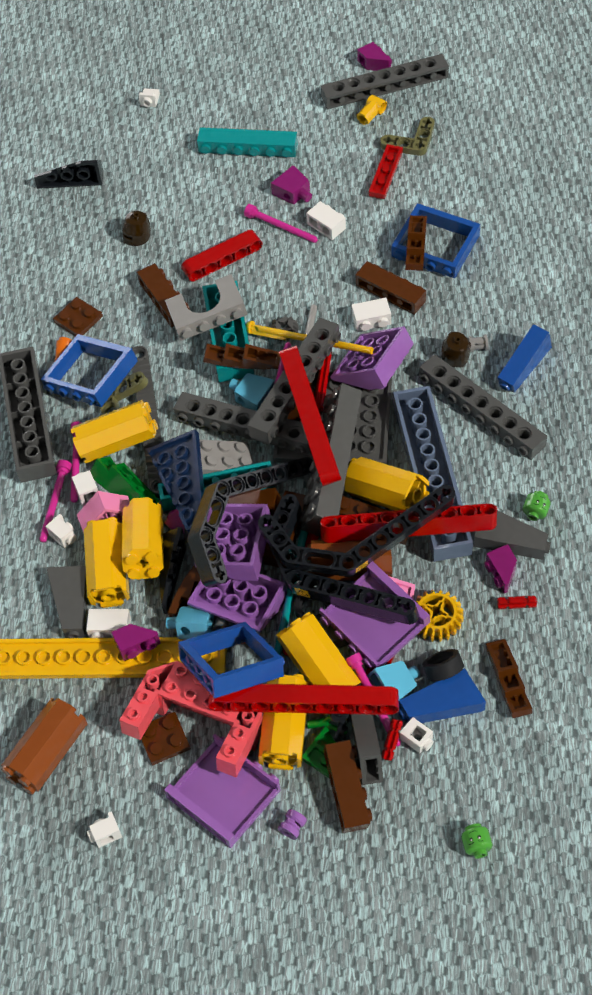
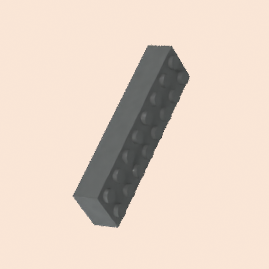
[0,347,57,483]
[299,383,362,537]

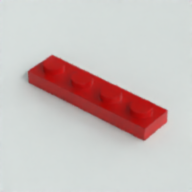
[369,144,403,199]

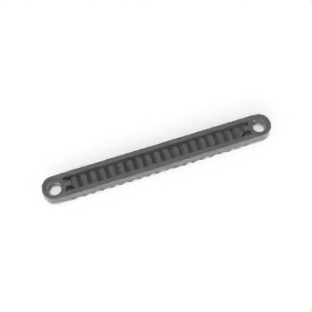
[132,346,163,498]

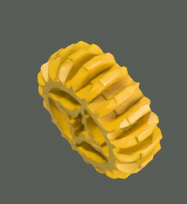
[415,589,464,642]

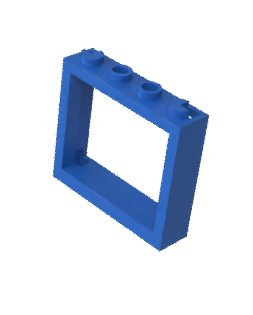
[391,203,481,278]
[40,334,138,407]
[178,622,285,698]

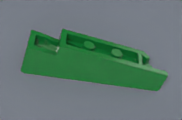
[90,456,159,504]

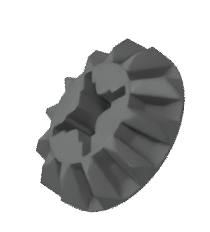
[270,315,299,340]

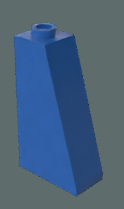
[498,324,552,392]
[398,668,486,723]

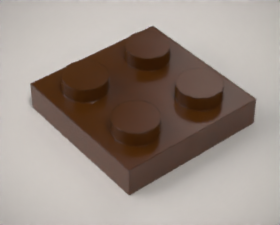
[53,297,103,336]
[141,712,191,766]

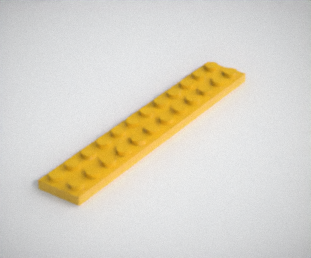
[0,637,226,679]

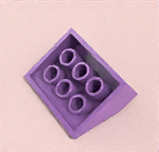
[331,326,414,390]
[195,504,271,581]
[187,574,287,633]

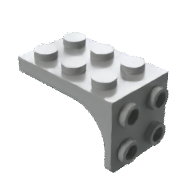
[200,440,253,474]

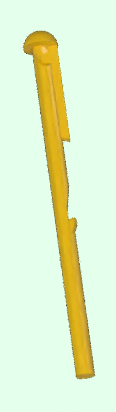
[246,321,374,355]

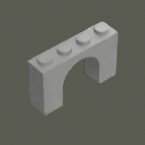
[165,274,248,341]

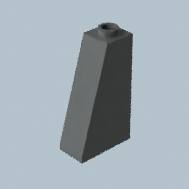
[473,510,551,560]
[47,566,88,638]
[350,714,383,785]

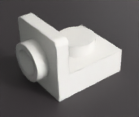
[139,88,160,107]

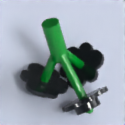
[307,714,349,742]

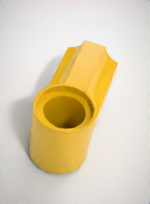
[357,95,387,125]

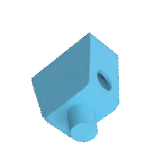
[229,373,275,411]
[166,606,215,640]
[367,661,420,700]

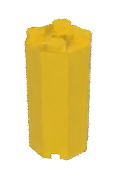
[71,400,158,464]
[344,457,429,511]
[122,497,163,579]
[84,517,130,608]
[276,612,361,686]
[258,674,309,770]

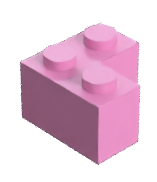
[77,491,130,533]

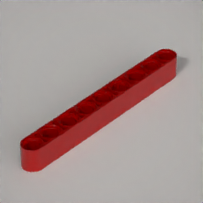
[279,345,342,486]
[320,504,497,543]
[208,684,399,715]

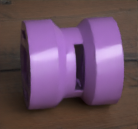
[278,809,307,840]

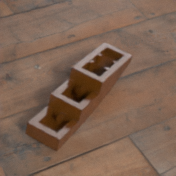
[405,215,427,271]
[203,343,280,370]
[168,565,201,617]
[486,639,532,719]

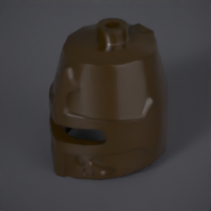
[122,211,150,246]
[441,332,471,368]

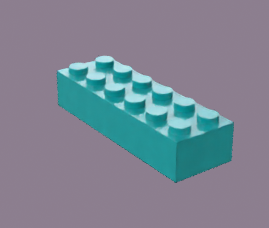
[202,280,254,382]

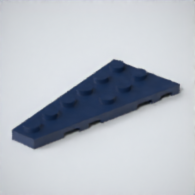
[146,429,204,532]

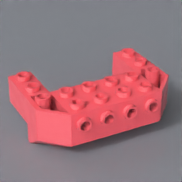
[119,661,263,777]

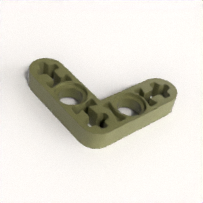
[380,117,435,156]
[100,372,148,415]

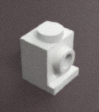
[46,514,77,548]
[400,717,434,753]
[87,811,122,848]

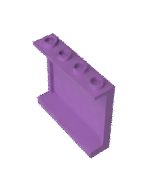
[319,561,430,669]
[164,734,281,848]

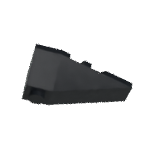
[34,160,103,189]
[159,527,187,614]

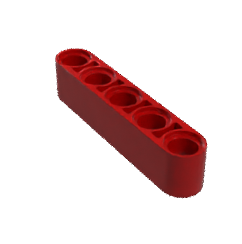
[181,230,263,282]

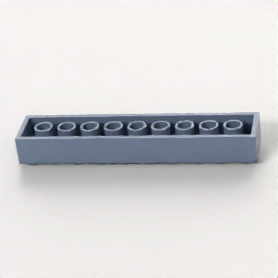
[393,386,473,562]

